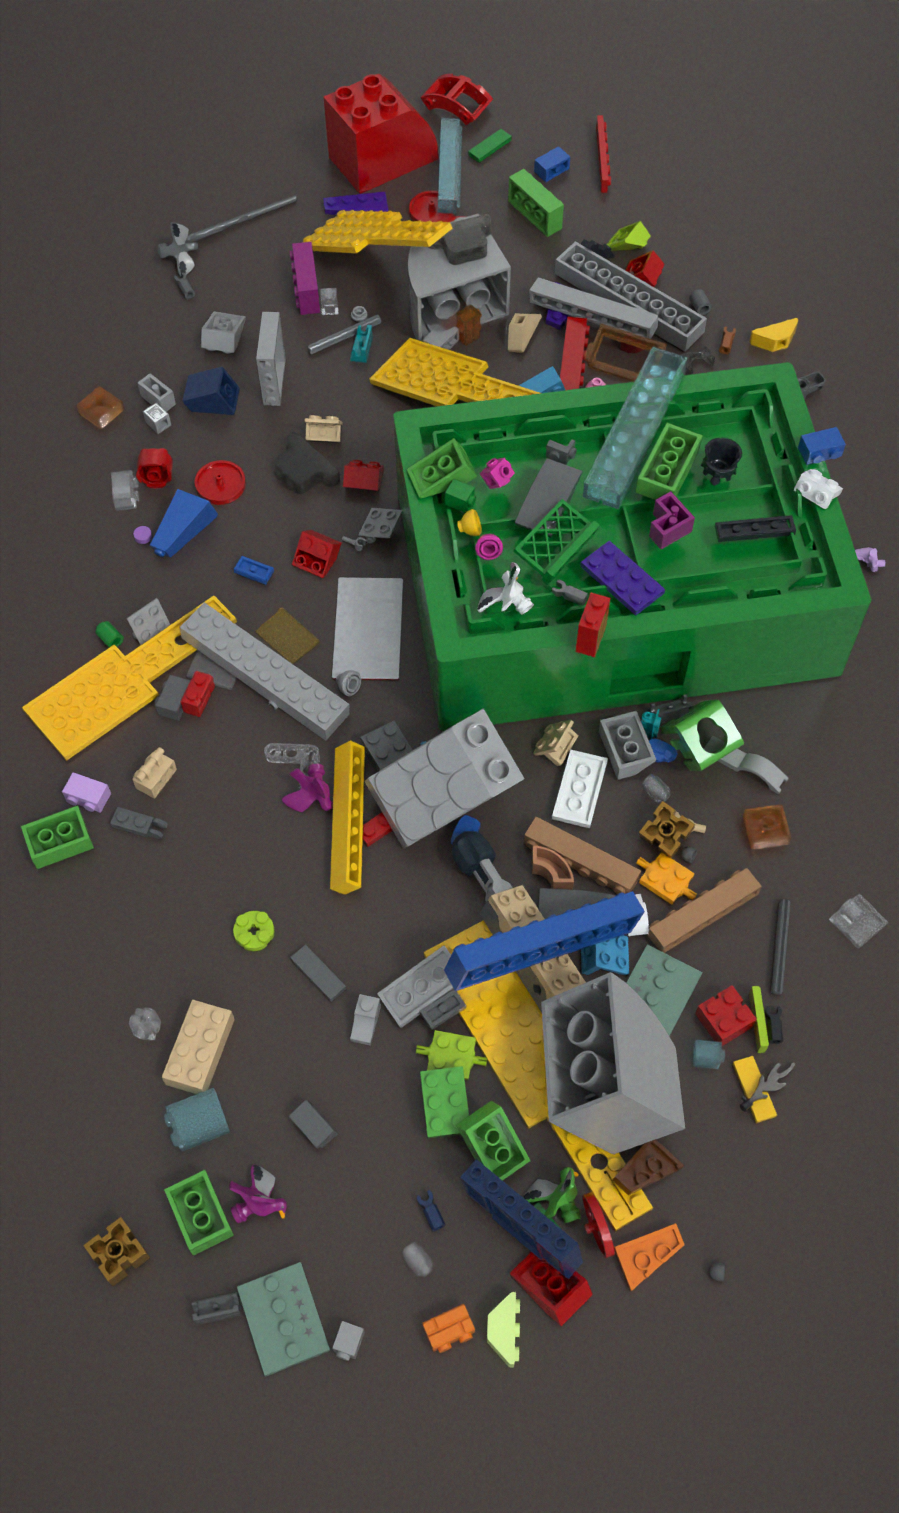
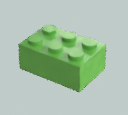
[21,806,94,869]
[420,1066,469,1138]
[456,1101,530,1181]
[164,1170,234,1256]

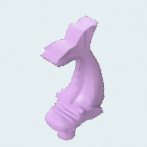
[855,547,885,572]

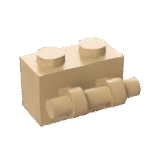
[132,747,177,799]

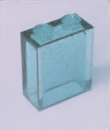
[164,1088,230,1152]

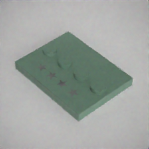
[626,944,703,1037]
[237,1262,330,1377]

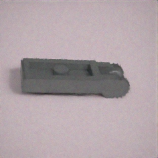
[110,807,168,839]

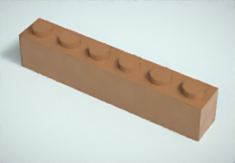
[524,817,641,894]
[647,868,762,953]

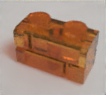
[456,305,482,346]

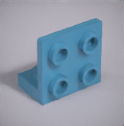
[581,935,629,975]

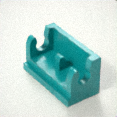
[350,325,373,363]

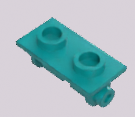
[641,709,661,739]

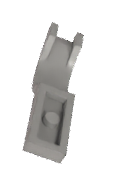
[704,736,788,794]

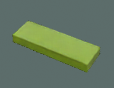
[749,986,769,1053]

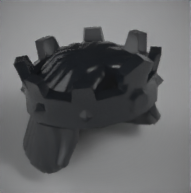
[701,437,743,486]

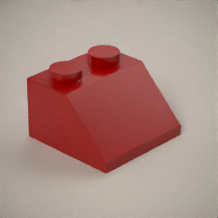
[625,250,665,287]

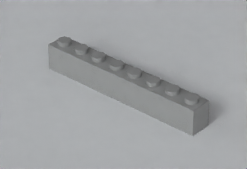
[529,277,658,341]

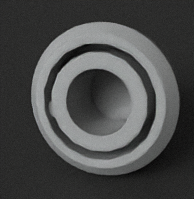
[336,670,361,696]

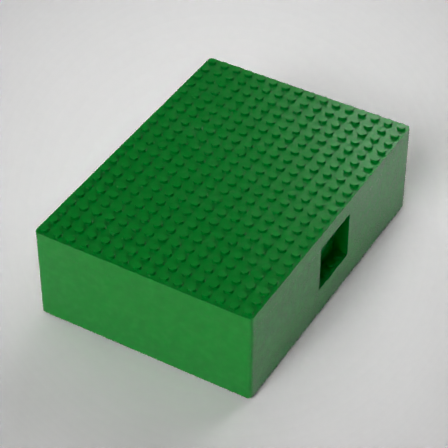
[393,362,871,731]

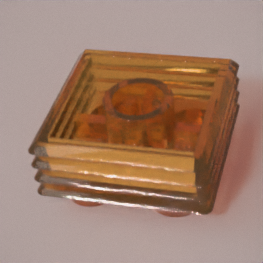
[76,386,125,429]
[743,804,791,849]

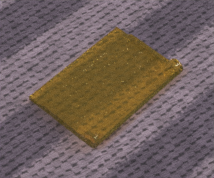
[255,607,320,664]

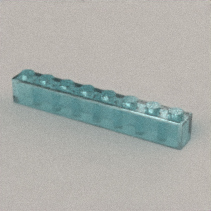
[437,117,462,214]

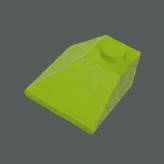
[606,221,651,251]

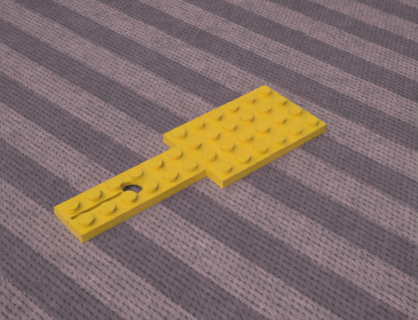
[303,210,453,253]
[369,338,540,406]
[22,596,237,761]

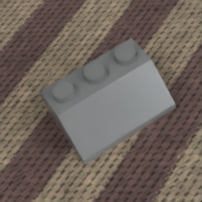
[599,711,656,780]

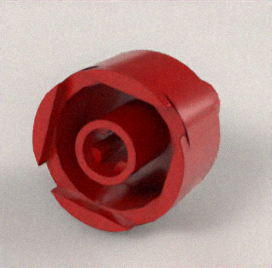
[136,448,173,488]

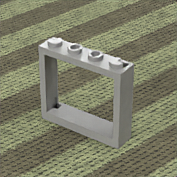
[256,312,286,406]

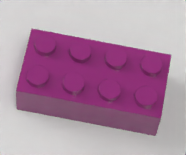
[290,242,320,315]

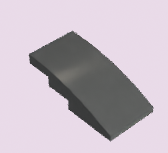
[515,458,583,538]
[537,888,616,919]

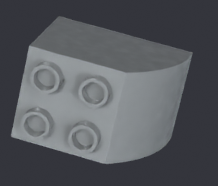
[408,214,511,342]
[541,972,685,1154]

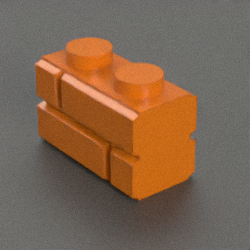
[422,1304,475,1353]

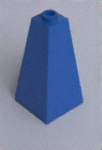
[150,489,218,558]

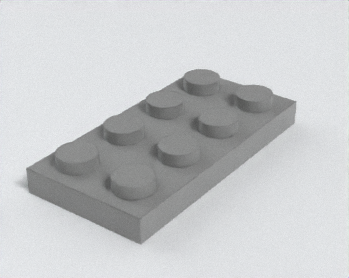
[377,945,454,1028]

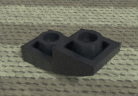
[581,239,615,258]

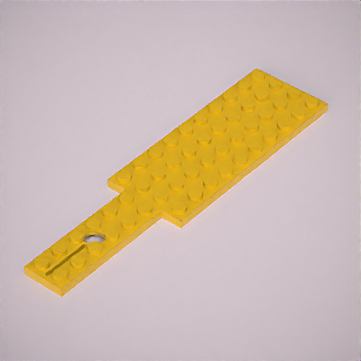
[423,920,653,1231]

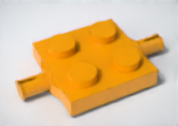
[636,852,697,905]

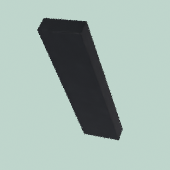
[714,515,796,542]

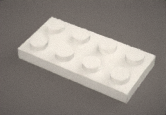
[552,749,608,828]

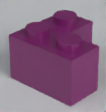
[649,492,695,549]

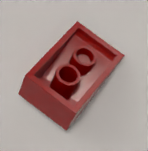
[510,1252,593,1326]

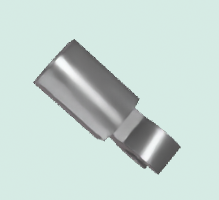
[552,580,588,605]

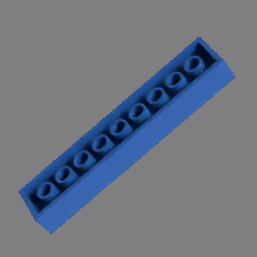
[444,891,645,991]

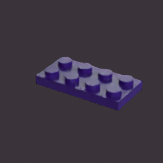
[580,541,665,616]

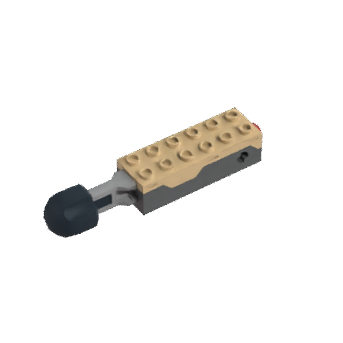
[452,831,586,1012]

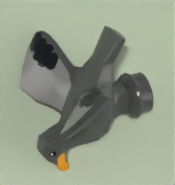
[158,222,198,277]

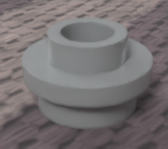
[351,306,368,322]

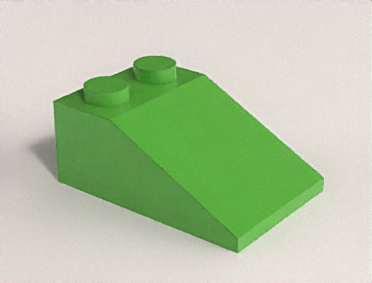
[407,438,477,498]

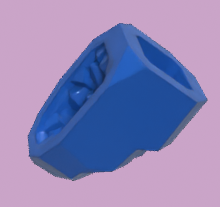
[649,738,677,763]
[451,815,481,844]

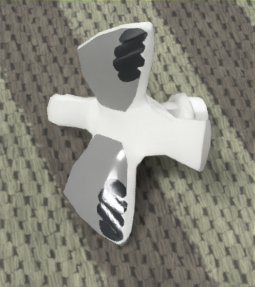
[478,562,534,615]

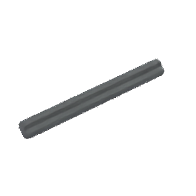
[307,314,381,354]
[771,899,791,995]

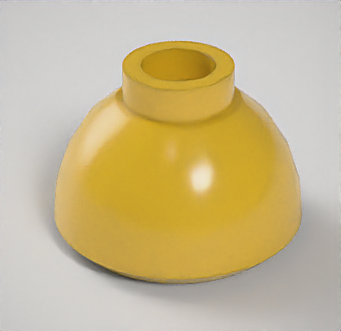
[458,509,482,536]

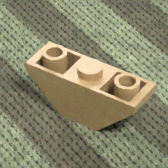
[508,313,542,353]

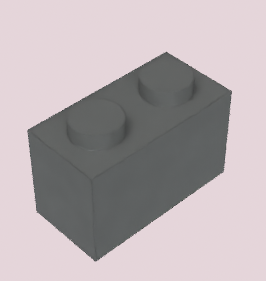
[155,675,190,721]

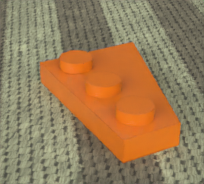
[614,1223,684,1291]

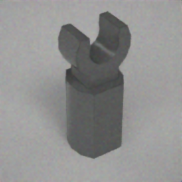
[174,273,195,300]

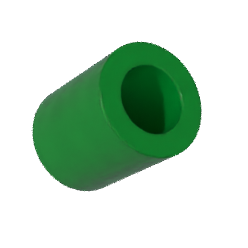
[95,621,124,648]

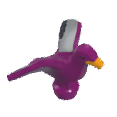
[229,1164,287,1223]

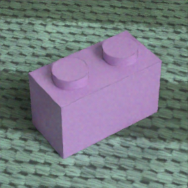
[62,773,111,813]

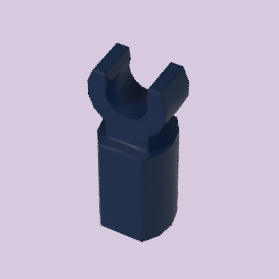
[417,1190,446,1232]

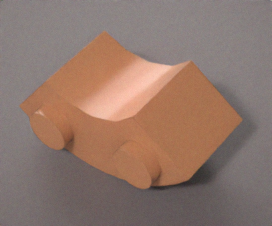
[532,846,574,890]

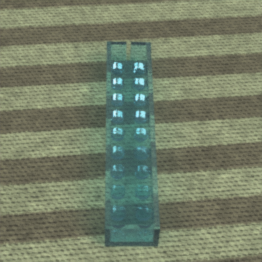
[583,347,688,509]

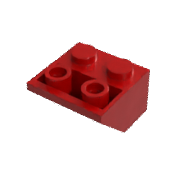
[343,459,384,491]
[292,529,342,578]

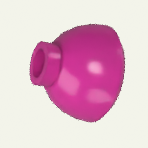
[475,534,503,560]

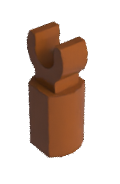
[719,326,736,355]

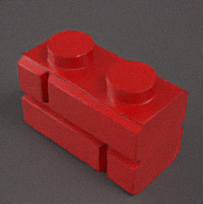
[180,671,215,717]

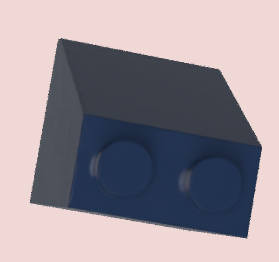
[182,366,240,415]

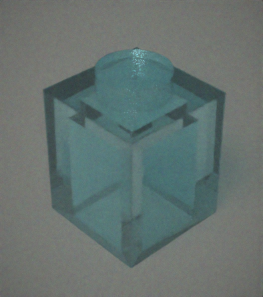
[693,1040,725,1069]

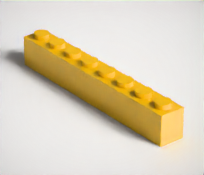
[330,740,365,895]

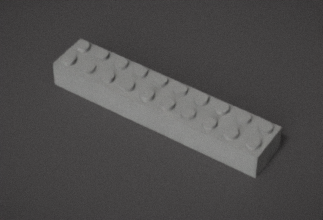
[555,241,707,351]
[180,602,349,741]

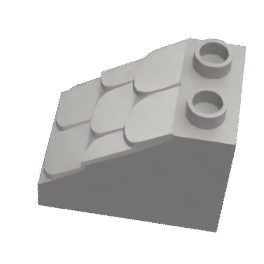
[364,709,524,849]

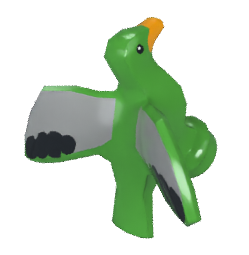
[523,1167,581,1223]

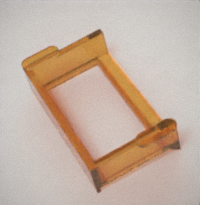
[584,324,666,382]

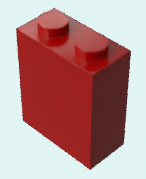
[575,593,611,657]

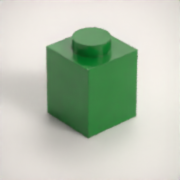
[445,479,476,513]

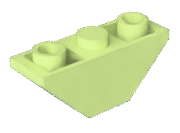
[487,1292,520,1368]

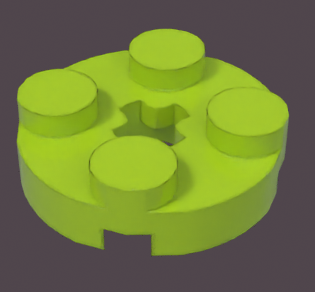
[233,911,275,951]

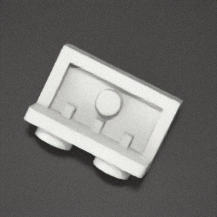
[794,469,843,509]

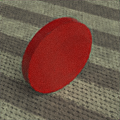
[409,191,455,222]
[195,460,246,505]
[582,1192,615,1258]

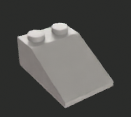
[201,311,246,354]

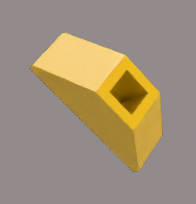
[749,318,798,352]

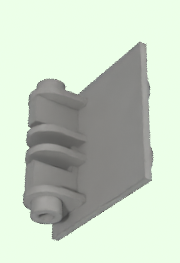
[358,508,402,543]
[127,598,170,645]

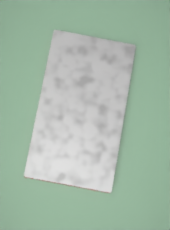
[332,577,403,680]

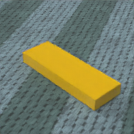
[732,1056,777,1123]

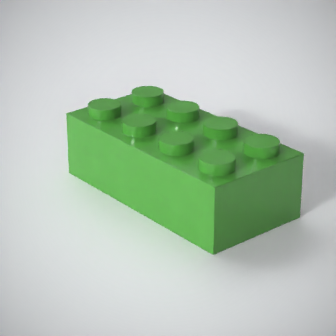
[508,169,564,237]
[636,423,703,500]

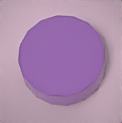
[133,526,152,544]

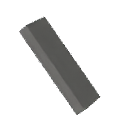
[290,944,346,1002]

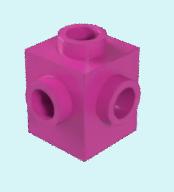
[480,458,515,489]

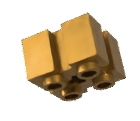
[639,801,695,858]
[83,1217,150,1286]

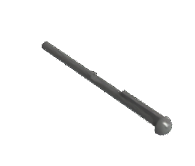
[186,195,297,243]

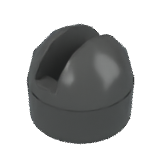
[681,846,697,863]
[709,1262,725,1282]

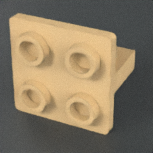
[305,415,343,442]
[533,719,578,766]

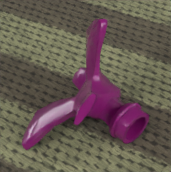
[282,764,333,812]

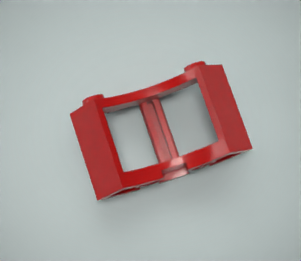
[420,74,493,125]

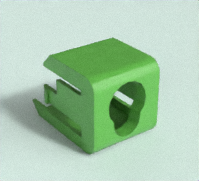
[660,699,744,771]

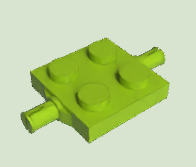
[416,1030,487,1081]

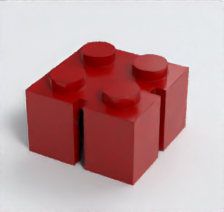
[695,985,757,1048]

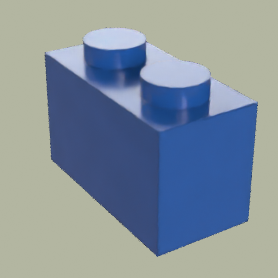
[534,146,570,182]
[798,427,846,465]

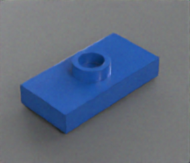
[234,556,274,585]

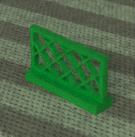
[513,499,600,585]

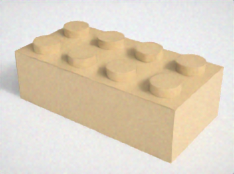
[162,1000,235,1097]

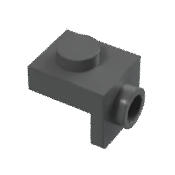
[546,440,577,465]

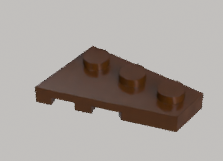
[612,1139,684,1196]

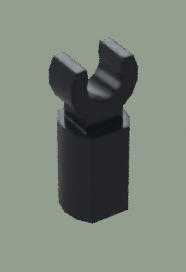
[765,1006,783,1044]

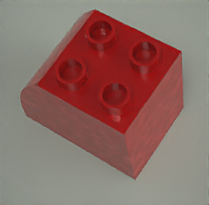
[323,74,439,194]

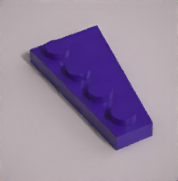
[323,192,388,215]

